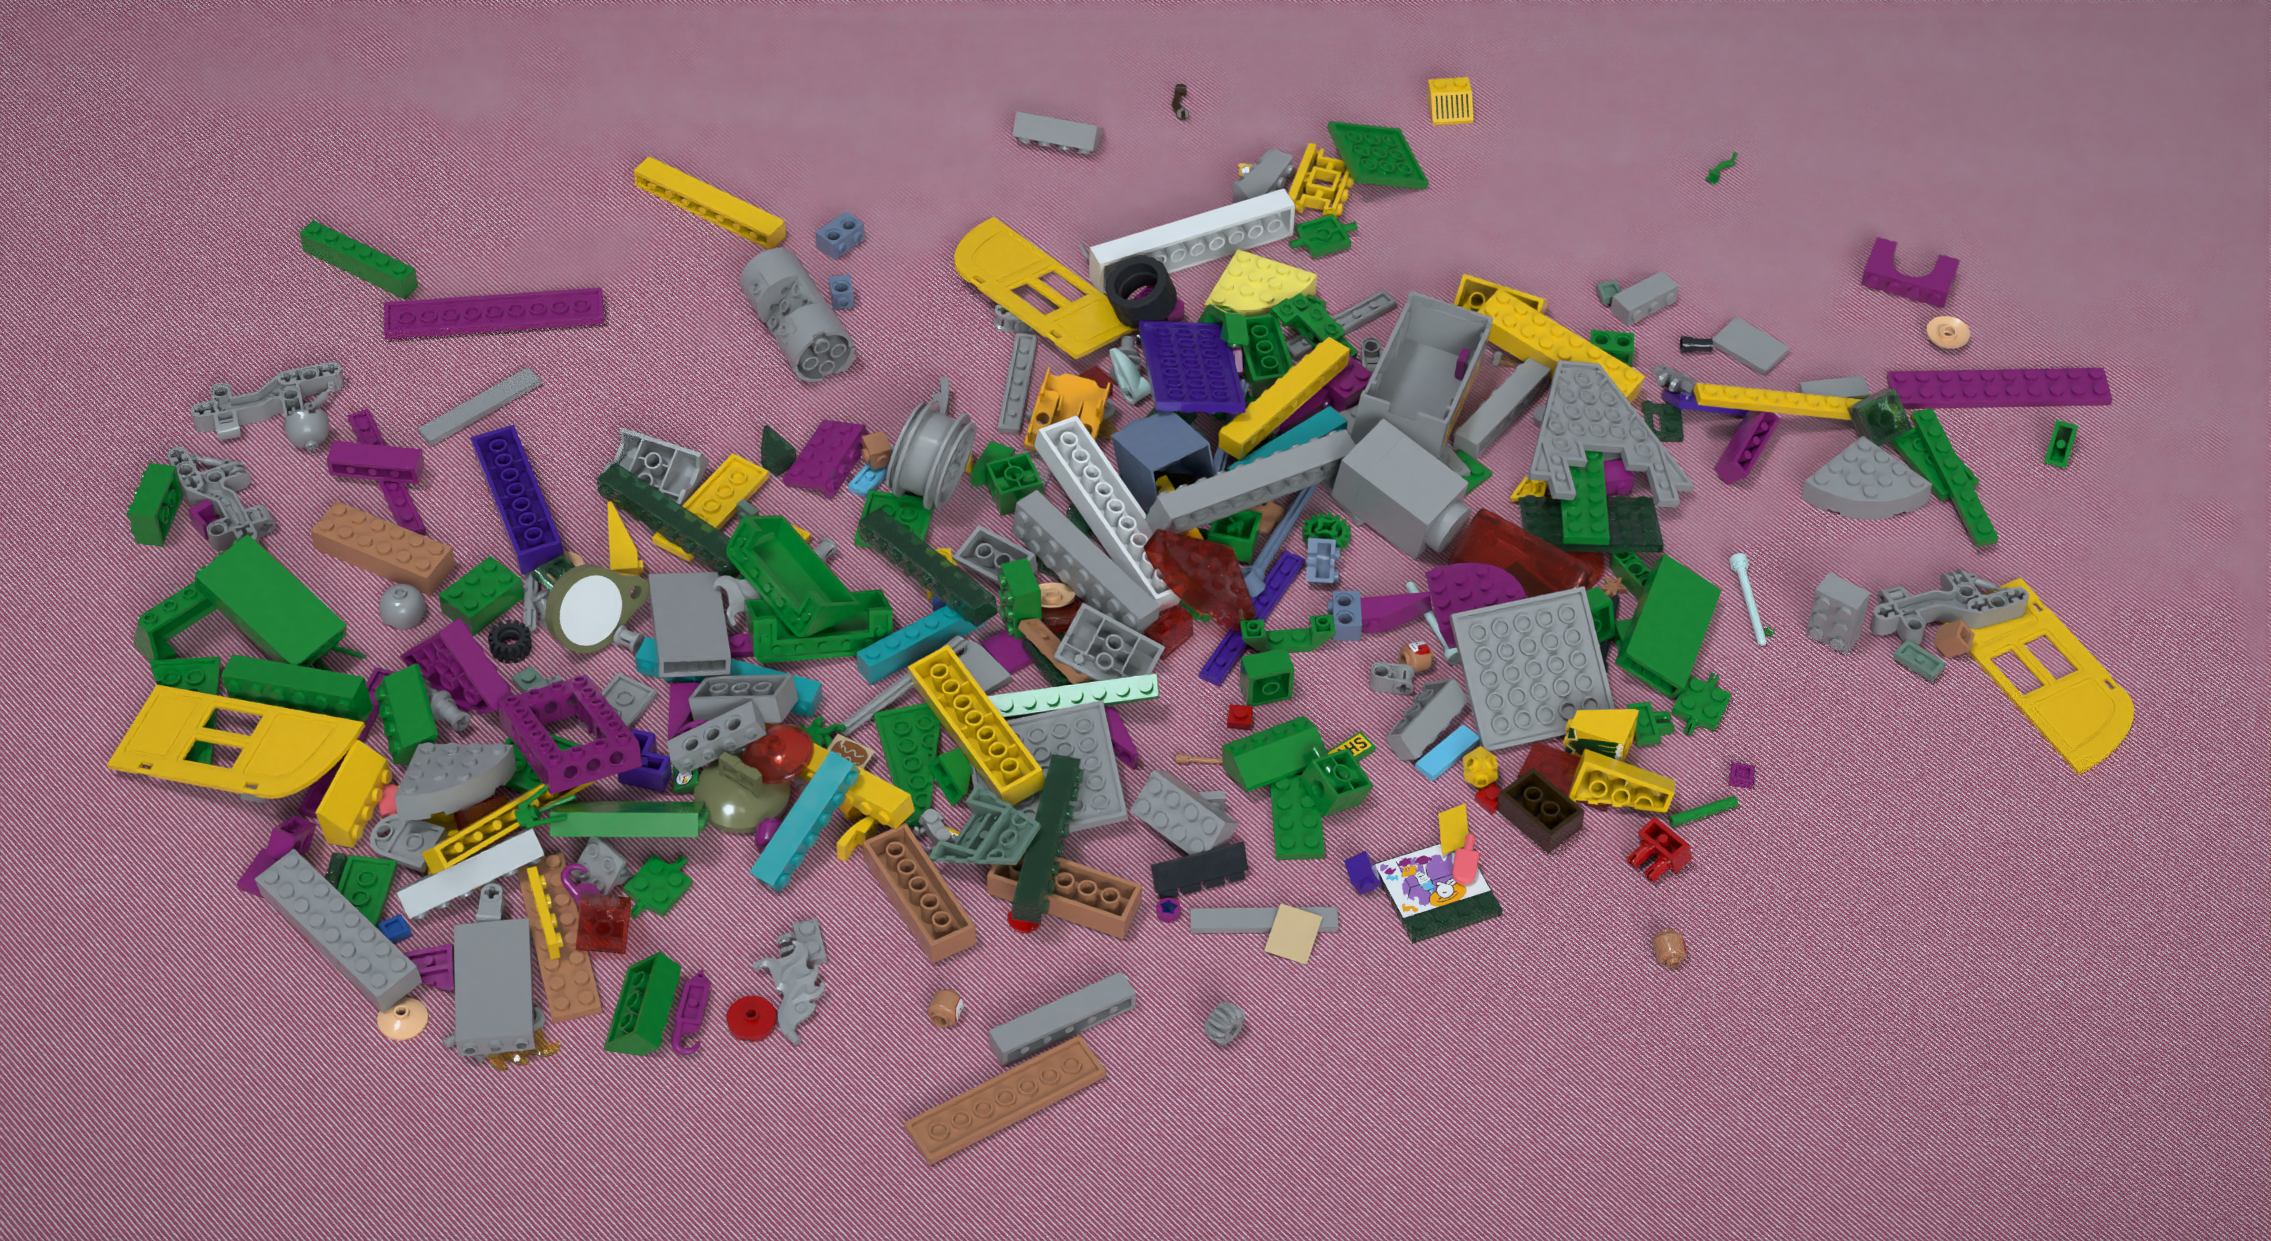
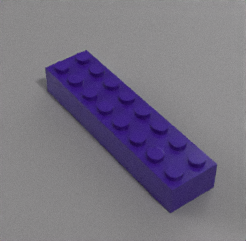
[471,425,566,575]

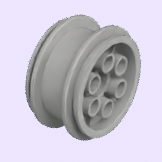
[886,400,977,510]

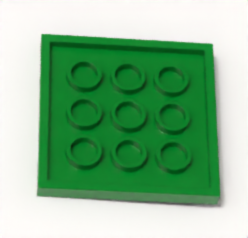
[1326,121,1429,190]

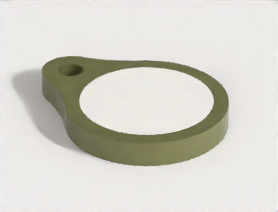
[545,564,650,654]

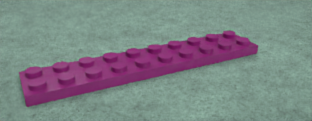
[384,287,604,339]
[1886,368,2112,409]

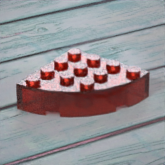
[1143,529,1257,633]

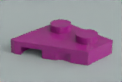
[404,944,455,993]

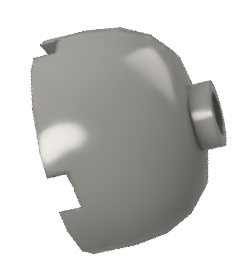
[283,409,330,450]
[379,584,427,630]

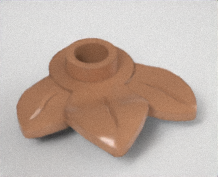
[1247,500,1286,535]

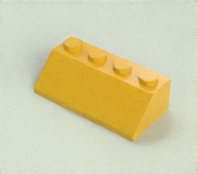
[315,740,392,848]

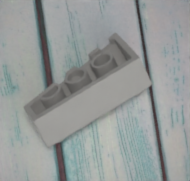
[1012,111,1104,155]
[1233,148,1295,204]
[1385,678,1469,761]

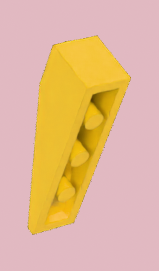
[607,501,644,576]

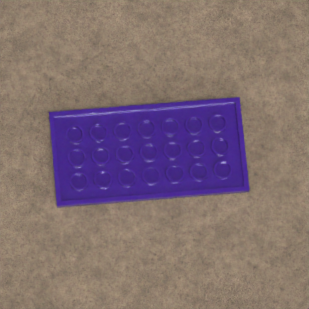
[1138,321,1246,415]

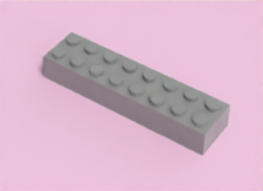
[1012,490,1160,638]
[255,849,422,1013]

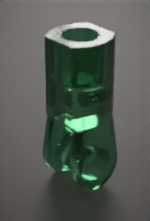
[324,852,348,890]

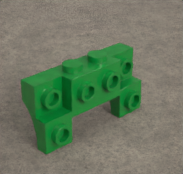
[1269,292,1358,359]

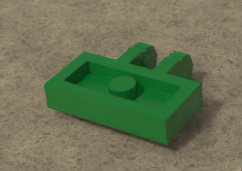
[1627,702,1675,746]

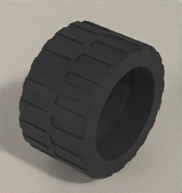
[1105,256,1177,329]

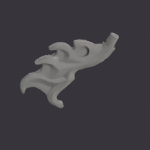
[712,572,762,628]
[752,940,825,1046]

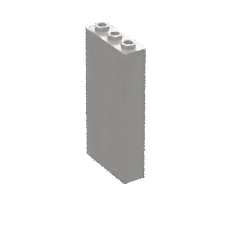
[648,572,731,677]
[454,918,535,1057]

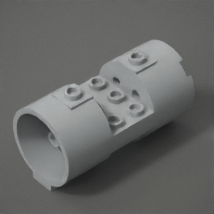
[739,248,858,382]

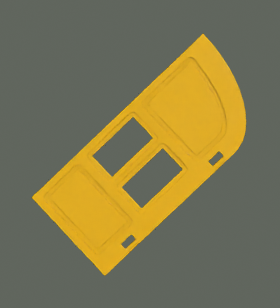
[953,217,1138,360]
[1940,577,2134,775]
[107,685,365,799]

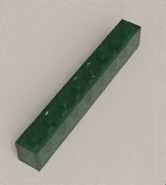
[597,463,740,578]
[859,508,998,627]
[1012,754,1084,924]

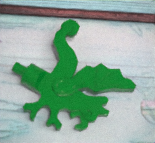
[795,716,846,747]

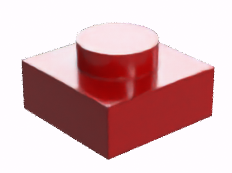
[1227,704,1253,731]
[1474,783,1501,815]

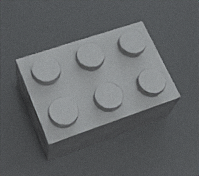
[1806,572,1871,655]

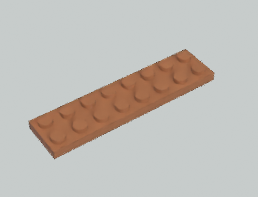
[517,852,602,1024]
[904,1035,1106,1165]

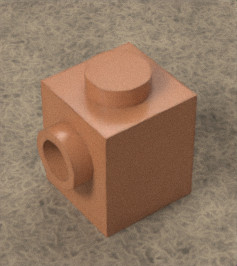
[861,431,892,470]
[1934,619,1975,658]

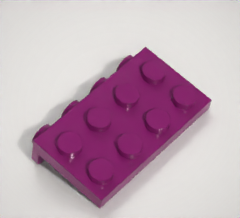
[782,420,869,499]

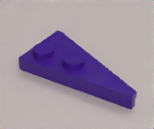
[1662,390,1750,416]

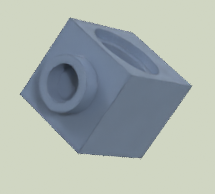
[829,274,854,310]

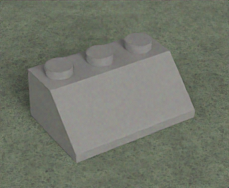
[953,525,1038,584]

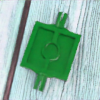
[1289,214,1358,258]
[1671,673,1732,736]
[623,855,693,919]

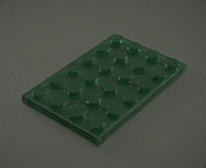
[1518,495,1664,553]

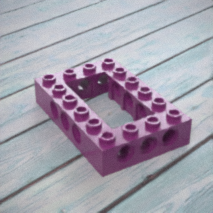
[497,674,642,794]

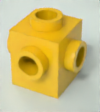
[1463,746,1498,790]

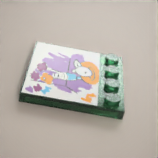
[1375,843,1503,944]

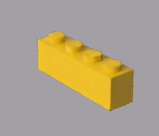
[1453,274,1549,315]
[1568,749,1675,813]

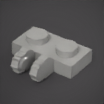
[1653,364,1699,393]
[776,918,827,967]

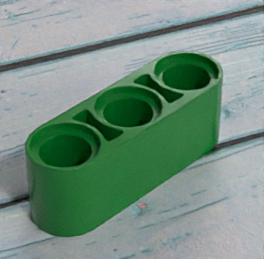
[1610,545,1650,601]

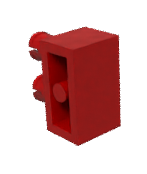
[1626,817,1693,884]

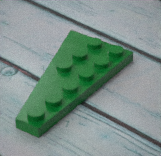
[873,703,941,828]

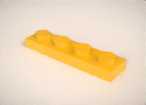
[527,866,563,960]

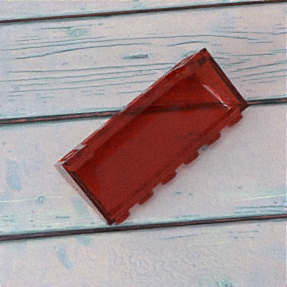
[1448,508,1593,598]

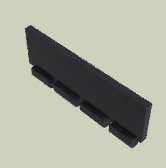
[1150,842,1248,899]

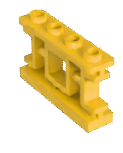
[1288,143,1354,218]

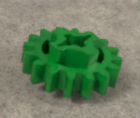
[1302,512,1351,553]

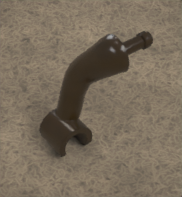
[1172,84,1189,120]

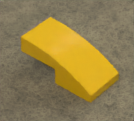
[836,816,878,862]

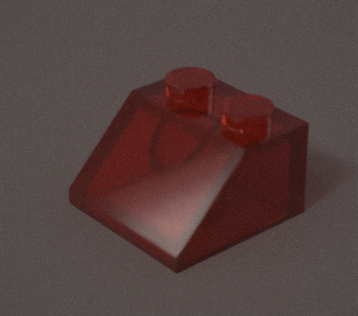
[575,893,631,954]

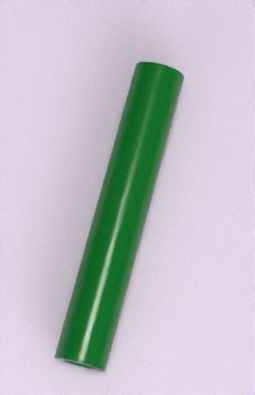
[1668,796,1738,827]

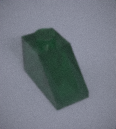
[761,425,797,477]

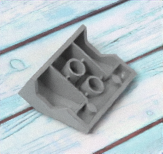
[596,428,709,515]
[1052,603,1165,703]

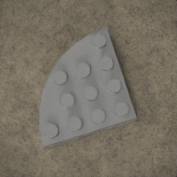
[1801,436,1932,520]
[394,742,517,821]

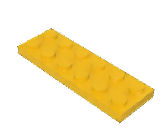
[652,453,770,562]

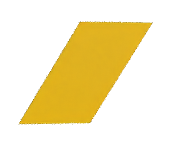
[1438,803,1468,855]

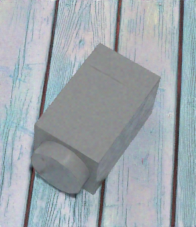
[1331,418,1472,560]

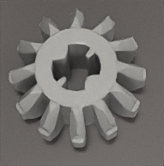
[1204,1001,1245,1046]

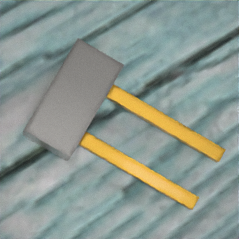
[1492,351,1516,368]

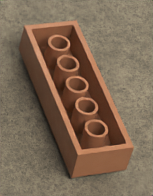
[311,501,455,596]
[863,823,976,964]
[987,847,1142,939]

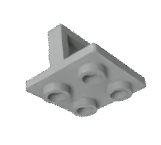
[573,837,634,900]

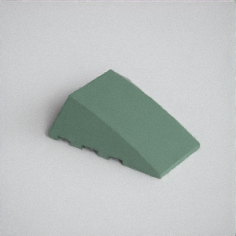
[929,783,1041,865]

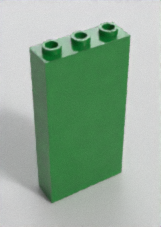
[195,534,347,667]
[1615,554,1722,700]
[550,801,709,837]

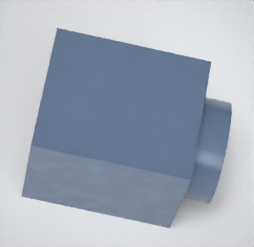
[1111,411,1216,513]

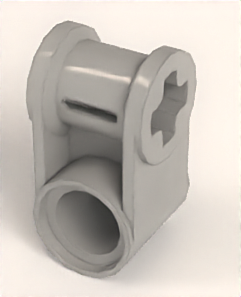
[994,304,1033,334]
[1360,337,1382,374]
[1369,662,1415,695]
[476,883,505,923]

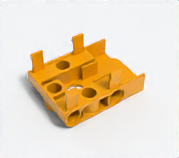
[1023,366,1110,452]

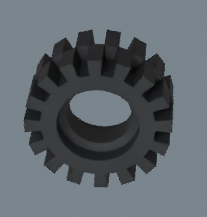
[488,620,532,664]

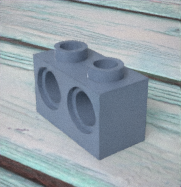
[815,211,865,260]
[1327,591,1362,641]

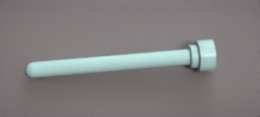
[1729,553,1767,646]
[1406,582,1460,665]

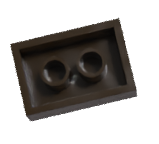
[1497,767,1585,853]

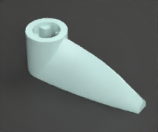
[1109,348,1151,405]

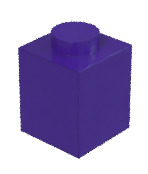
[1344,851,1382,895]

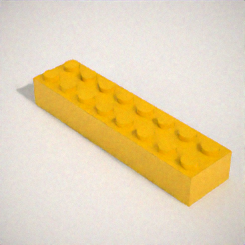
[1477,288,1645,404]
[908,644,1047,806]

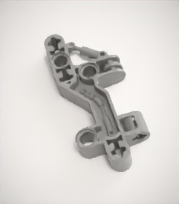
[191,362,344,441]
[167,447,276,551]
[1870,569,2029,645]

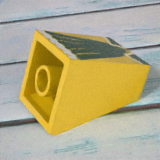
[1563,709,1639,762]

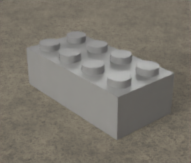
[688,675,798,725]
[1130,770,1239,855]

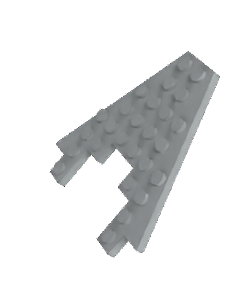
[1527,360,1694,508]

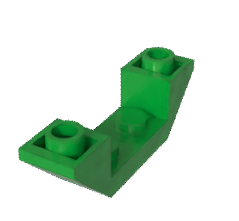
[1197,304,1249,348]
[1240,614,1336,653]

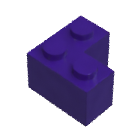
[618,729,672,793]

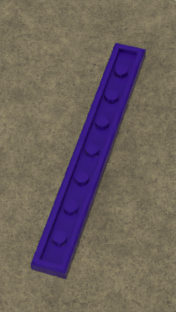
[1199,551,1305,687]

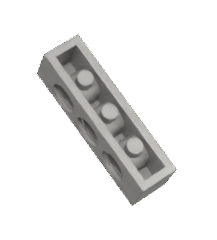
[667,701,767,775]

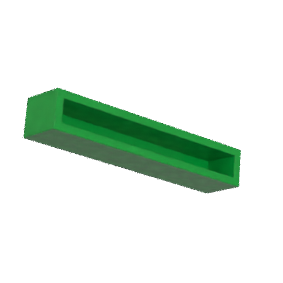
[300,220,418,300]

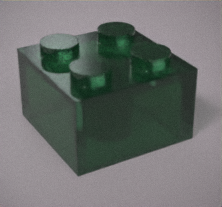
[1847,388,1913,447]

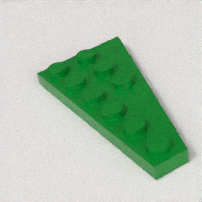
[149,657,222,765]

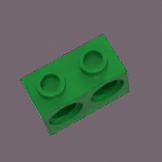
[1589,330,1635,367]

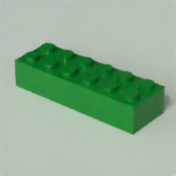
[221,654,374,724]

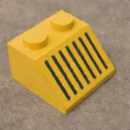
[1426,77,1474,126]

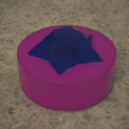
[1156,898,1181,923]

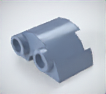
[1306,538,1340,584]

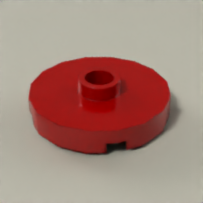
[726,996,777,1042]

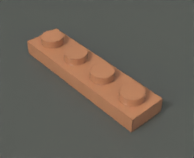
[1018,618,1092,684]

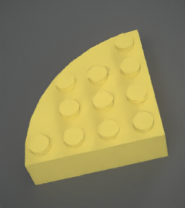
[1204,249,1317,321]

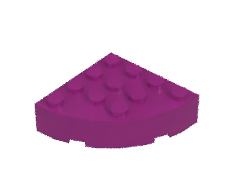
[1425,563,1528,649]
[400,618,513,714]

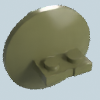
[694,751,791,833]

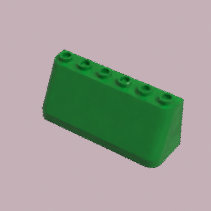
[726,515,861,637]
[133,581,218,660]
[744,589,892,663]

